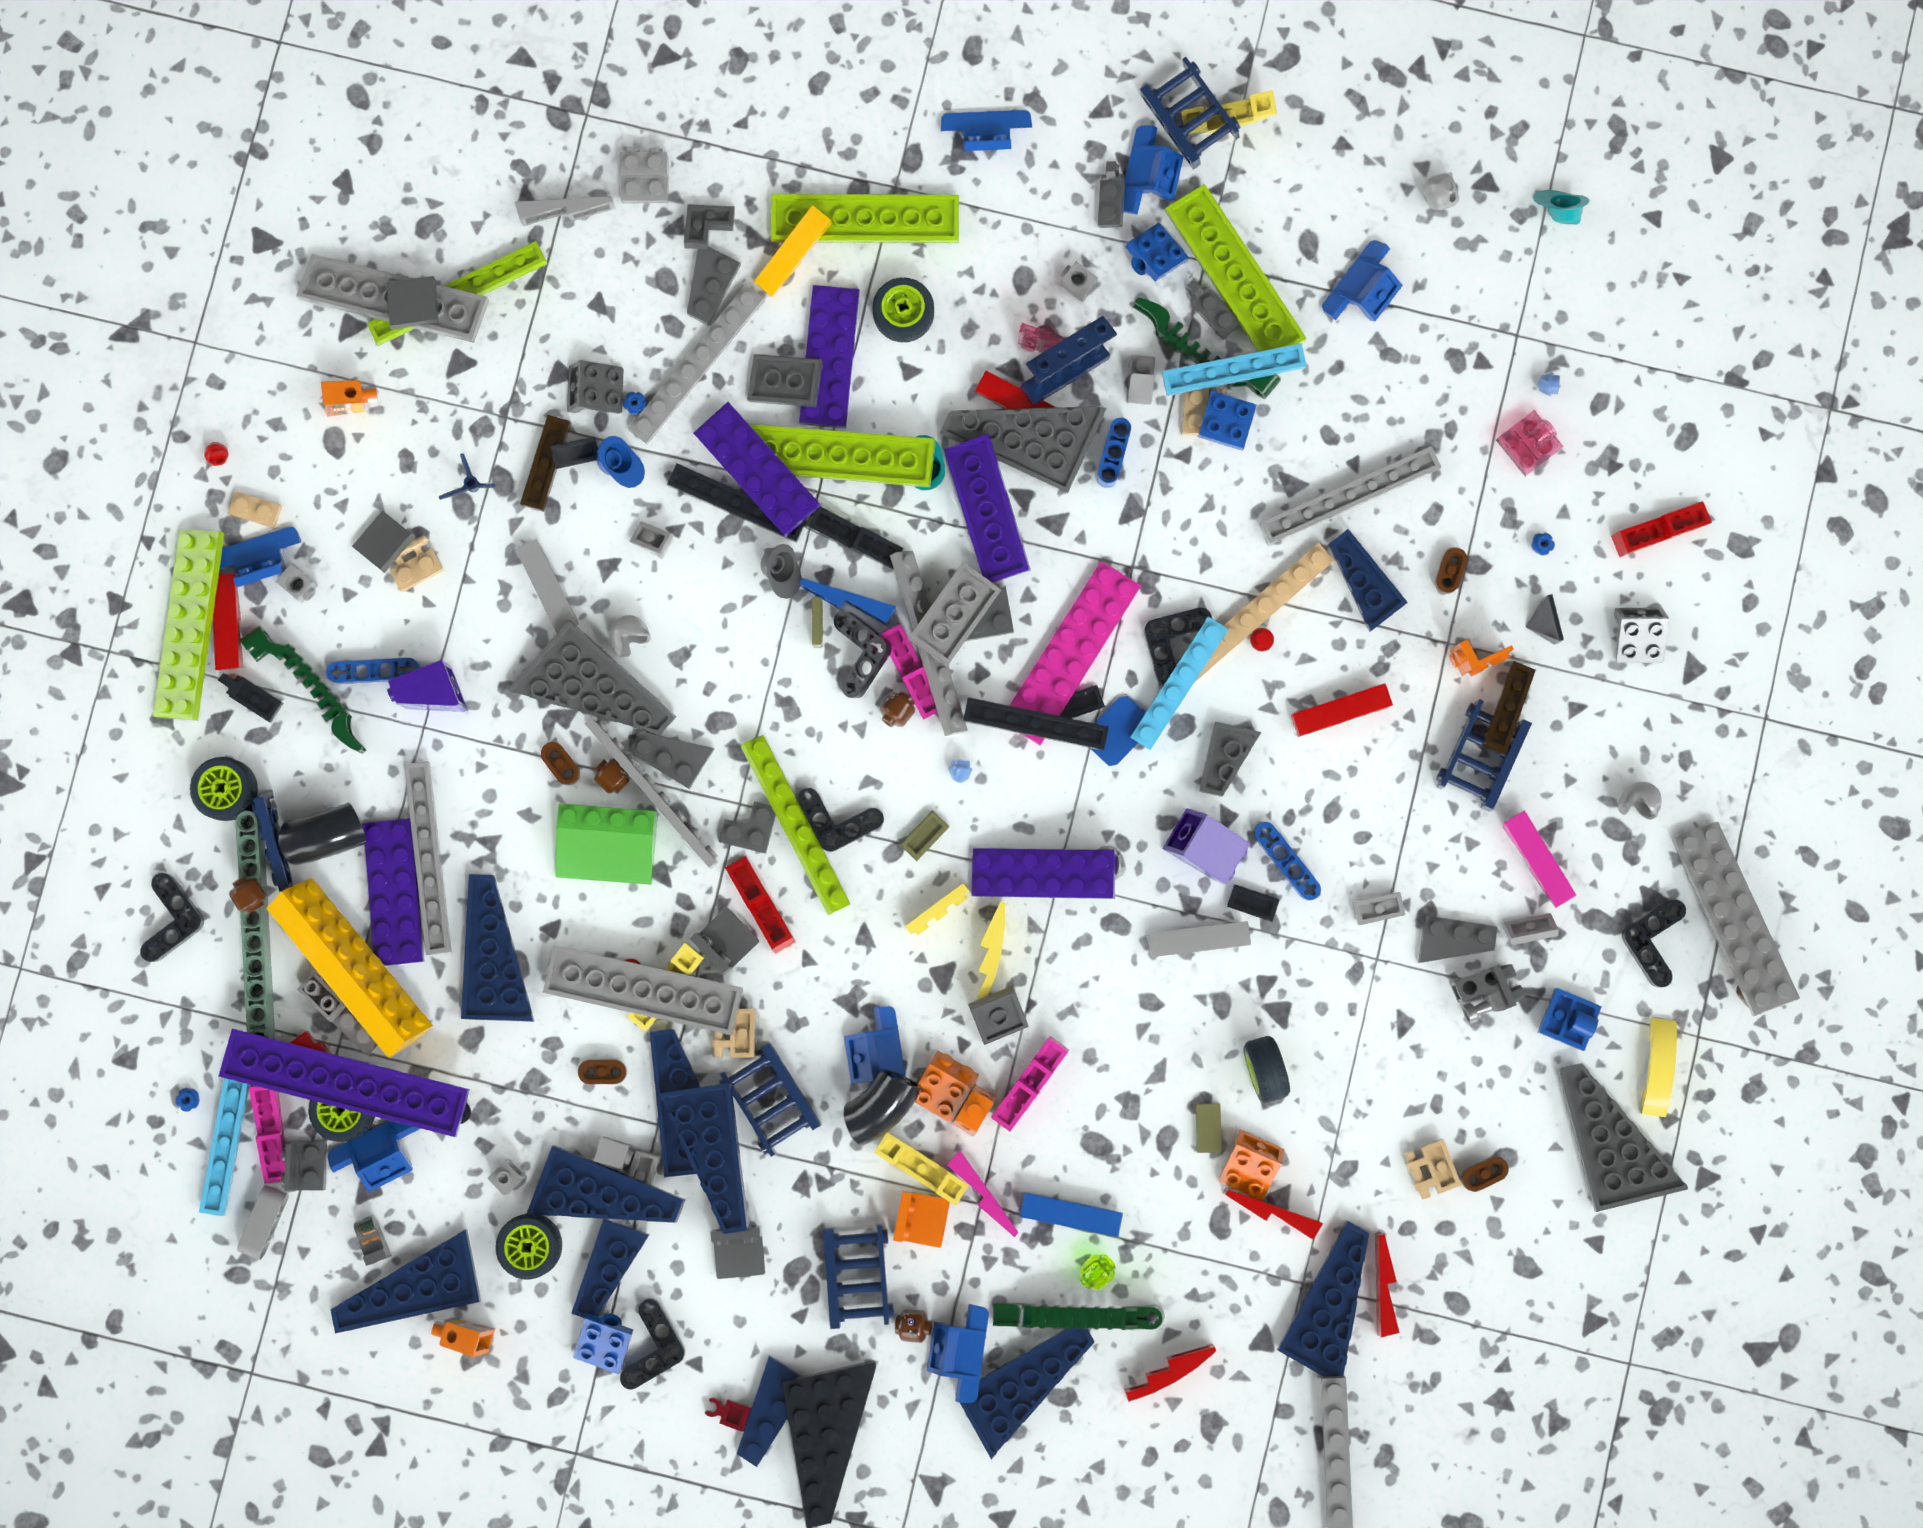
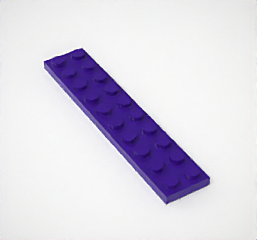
[218,1029,470,1137]

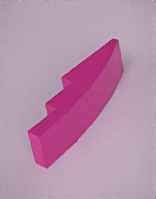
[991,1036,1069,1132]

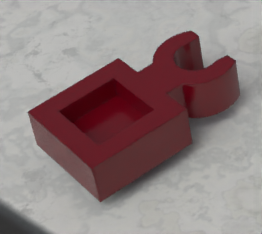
[705,1398,752,1432]

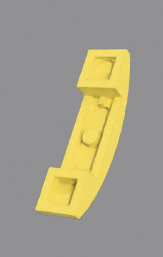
[1181,90,1277,134]
[627,942,704,1032]
[1640,1018,1677,1117]
[874,1132,969,1206]

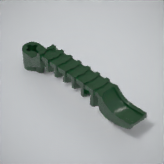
[1133,297,1281,399]
[240,625,367,754]
[993,1303,1165,1330]

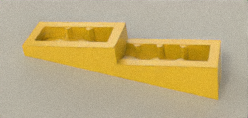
[754,205,831,297]

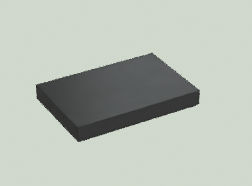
[747,354,823,407]

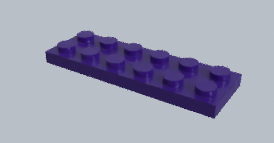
[799,285,860,429]
[693,402,821,537]
[944,434,1031,583]
[363,818,425,966]
[971,848,1116,899]

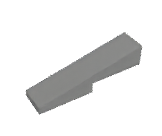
[515,196,616,227]
[515,539,580,633]
[1148,921,1251,957]

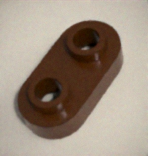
[1434,547,1468,594]
[541,742,580,785]
[578,1060,627,1084]
[1461,1156,1509,1192]

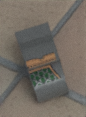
[354,1215,392,1266]

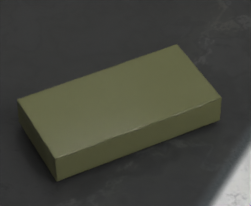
[812,597,823,648]
[899,810,950,861]
[1195,1103,1222,1153]

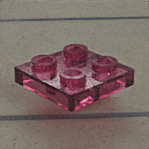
[1018,323,1066,353]
[1496,410,1564,477]

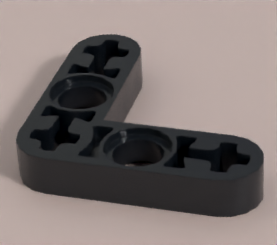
[1144,607,1212,687]
[834,610,892,698]
[798,788,884,852]
[140,873,204,962]
[1622,900,1686,988]
[620,1298,686,1390]

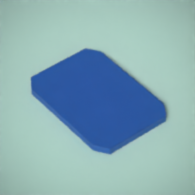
[1090,696,1145,767]

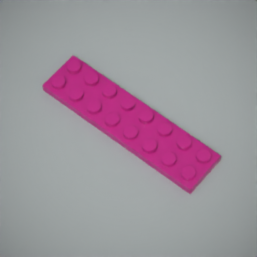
[1009,561,1141,746]

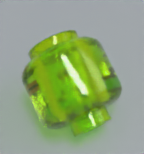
[1079,1254,1116,1291]

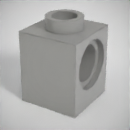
[1060,261,1098,302]
[275,564,318,604]
[594,1136,634,1170]
[487,1159,526,1196]

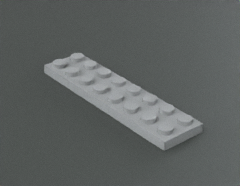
[296,254,489,343]
[1672,822,1800,1017]
[543,945,743,1035]

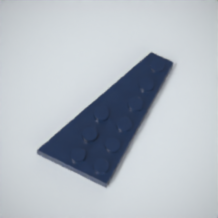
[461,874,535,1022]
[650,1029,701,1178]
[659,1083,749,1234]
[526,1145,686,1223]
[1277,1220,1369,1377]
[330,1229,481,1334]
[955,1328,1095,1460]

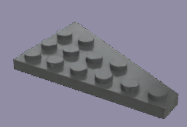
[940,406,1107,493]
[508,620,677,735]
[1557,1063,1688,1212]

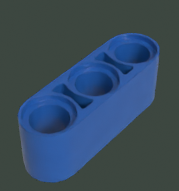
[1097,417,1131,488]

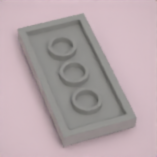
[908,562,1001,667]

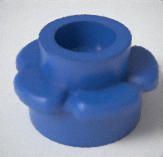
[623,392,646,415]
[1531,533,1555,556]
[175,1088,200,1112]

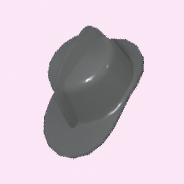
[760,544,802,599]

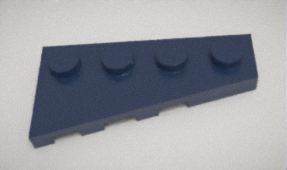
[1329,529,1408,633]
[252,790,293,892]
[571,1219,650,1318]
[736,1355,802,1467]

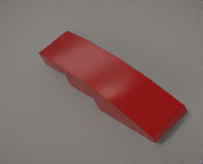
[1124,1344,1216,1402]

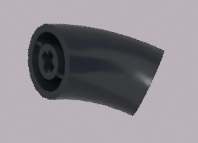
[279,802,366,865]
[844,1069,922,1146]

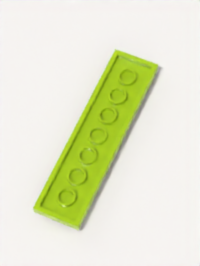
[1165,184,1307,352]
[771,194,959,243]
[749,424,936,487]
[153,529,225,721]

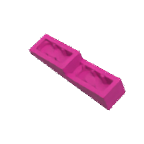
[880,623,938,720]
[1503,810,1576,908]
[249,1085,286,1184]
[947,1149,1019,1237]

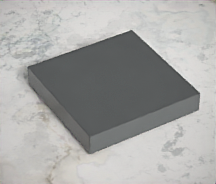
[387,276,439,329]
[352,510,415,573]
[968,985,1029,1045]

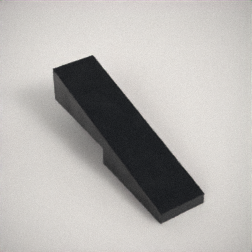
[805,506,904,570]

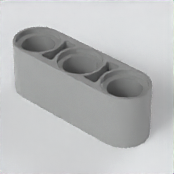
[237,1185,289,1260]

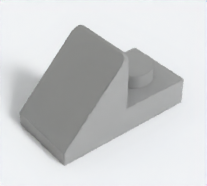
[1128,355,1155,405]
[629,521,674,559]

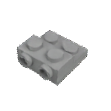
[620,147,669,204]

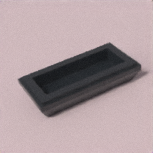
[550,437,598,469]
[1060,685,1105,719]
[1227,884,1280,922]

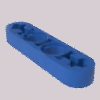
[326,658,421,684]
[1253,822,1321,901]

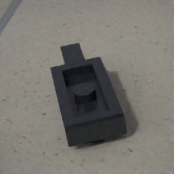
[218,673,284,723]

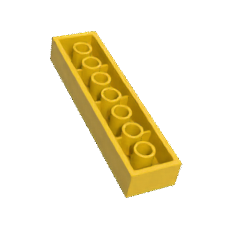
[266,877,433,1058]

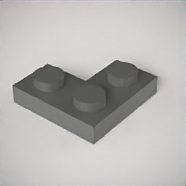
[684,204,735,250]
[719,801,776,854]

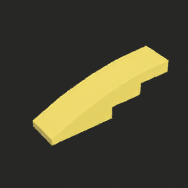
[977,901,1005,999]

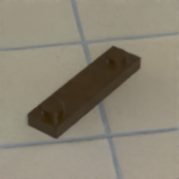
[520,415,571,512]
[1482,661,1536,755]

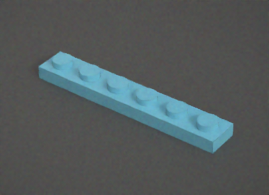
[1162,343,1307,396]
[1130,616,1229,750]
[199,1078,250,1216]

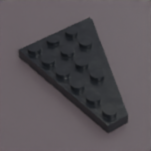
[781,1360,876,1528]

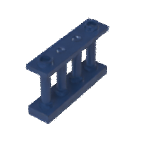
[1140,57,1241,170]
[1020,316,1117,406]
[1436,699,1532,812]
[719,1042,822,1157]
[823,1224,894,1329]

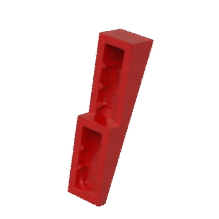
[974,370,1055,409]
[1611,501,1712,558]
[213,573,244,670]
[1291,683,1393,737]
[725,856,796,954]
[1223,1188,1324,1240]
[1375,1232,1400,1338]

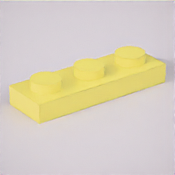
[905,883,969,936]

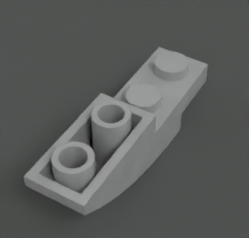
[297,971,378,1055]

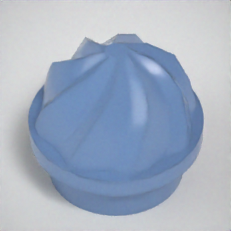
[1537,372,1560,396]
[949,760,973,783]

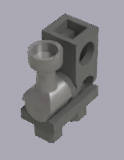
[1449,964,1526,1024]

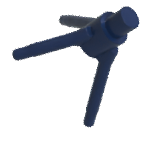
[438,453,495,500]

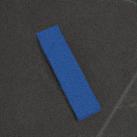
[800,578,897,626]
[1020,1193,1123,1237]

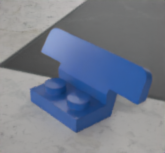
[941,110,1033,151]
[1124,125,1184,215]
[1322,240,1403,322]
[220,527,302,588]
[844,1006,906,1084]
[327,1121,420,1192]
[927,1304,989,1403]

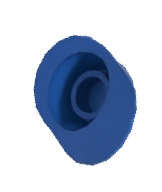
[597,436,645,488]

